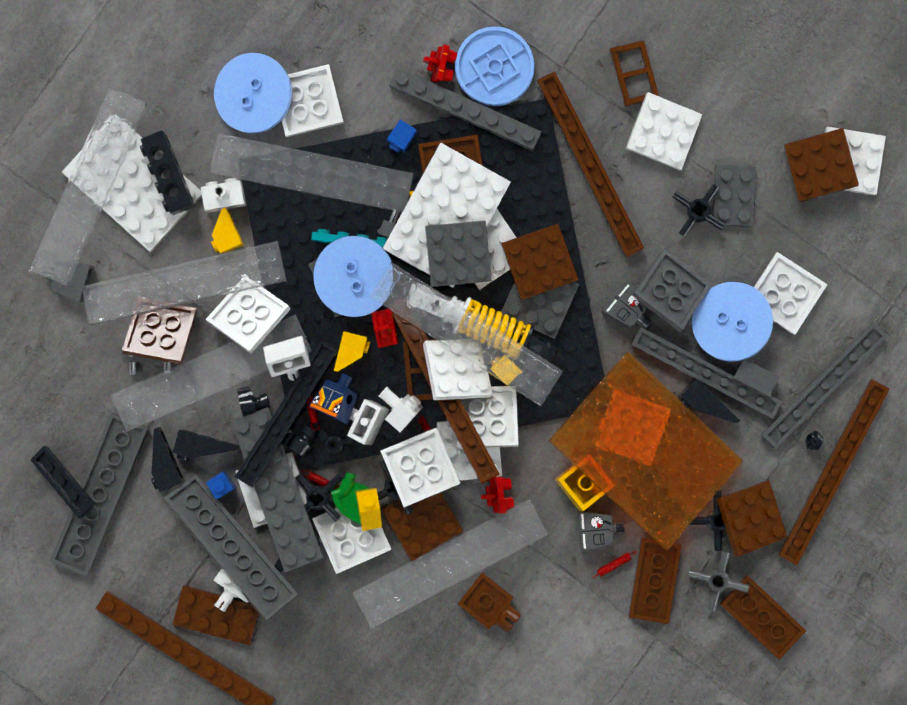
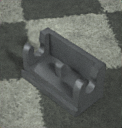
[733,359,780,397]

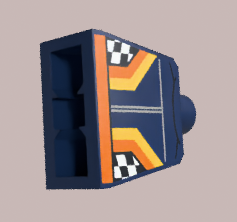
[309,373,357,424]

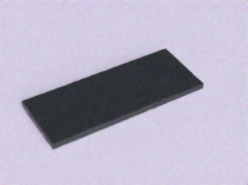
[321,317,349,381]

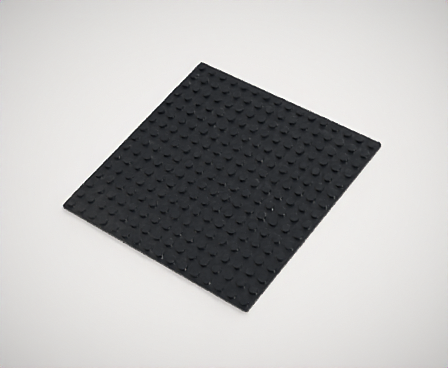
[239,99,609,470]

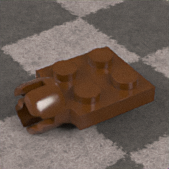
[458,572,521,632]

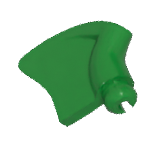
[331,472,370,524]

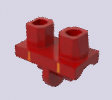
[423,44,458,83]
[371,308,399,348]
[480,477,514,514]

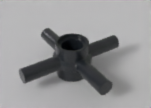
[687,490,726,551]

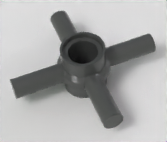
[688,551,749,611]

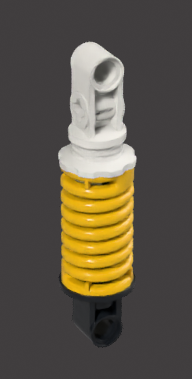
[407,283,560,365]

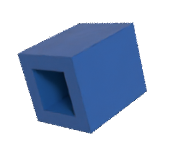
[387,119,417,153]
[206,471,237,500]

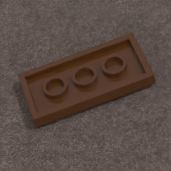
[628,537,682,624]
[719,575,806,660]
[172,585,259,645]

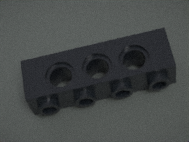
[140,130,196,216]

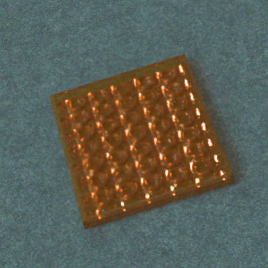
[548,352,743,551]

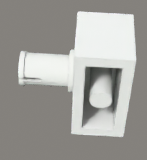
[201,178,247,213]
[263,336,311,381]
[379,387,423,432]
[347,399,389,445]
[213,569,249,612]

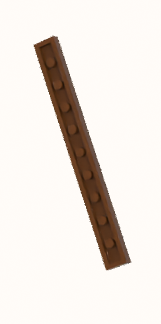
[537,71,644,257]
[388,298,500,484]
[778,379,890,565]
[95,591,275,705]

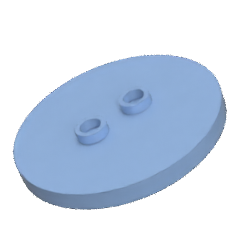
[455,27,534,107]
[214,53,292,133]
[314,236,395,317]
[692,282,773,362]

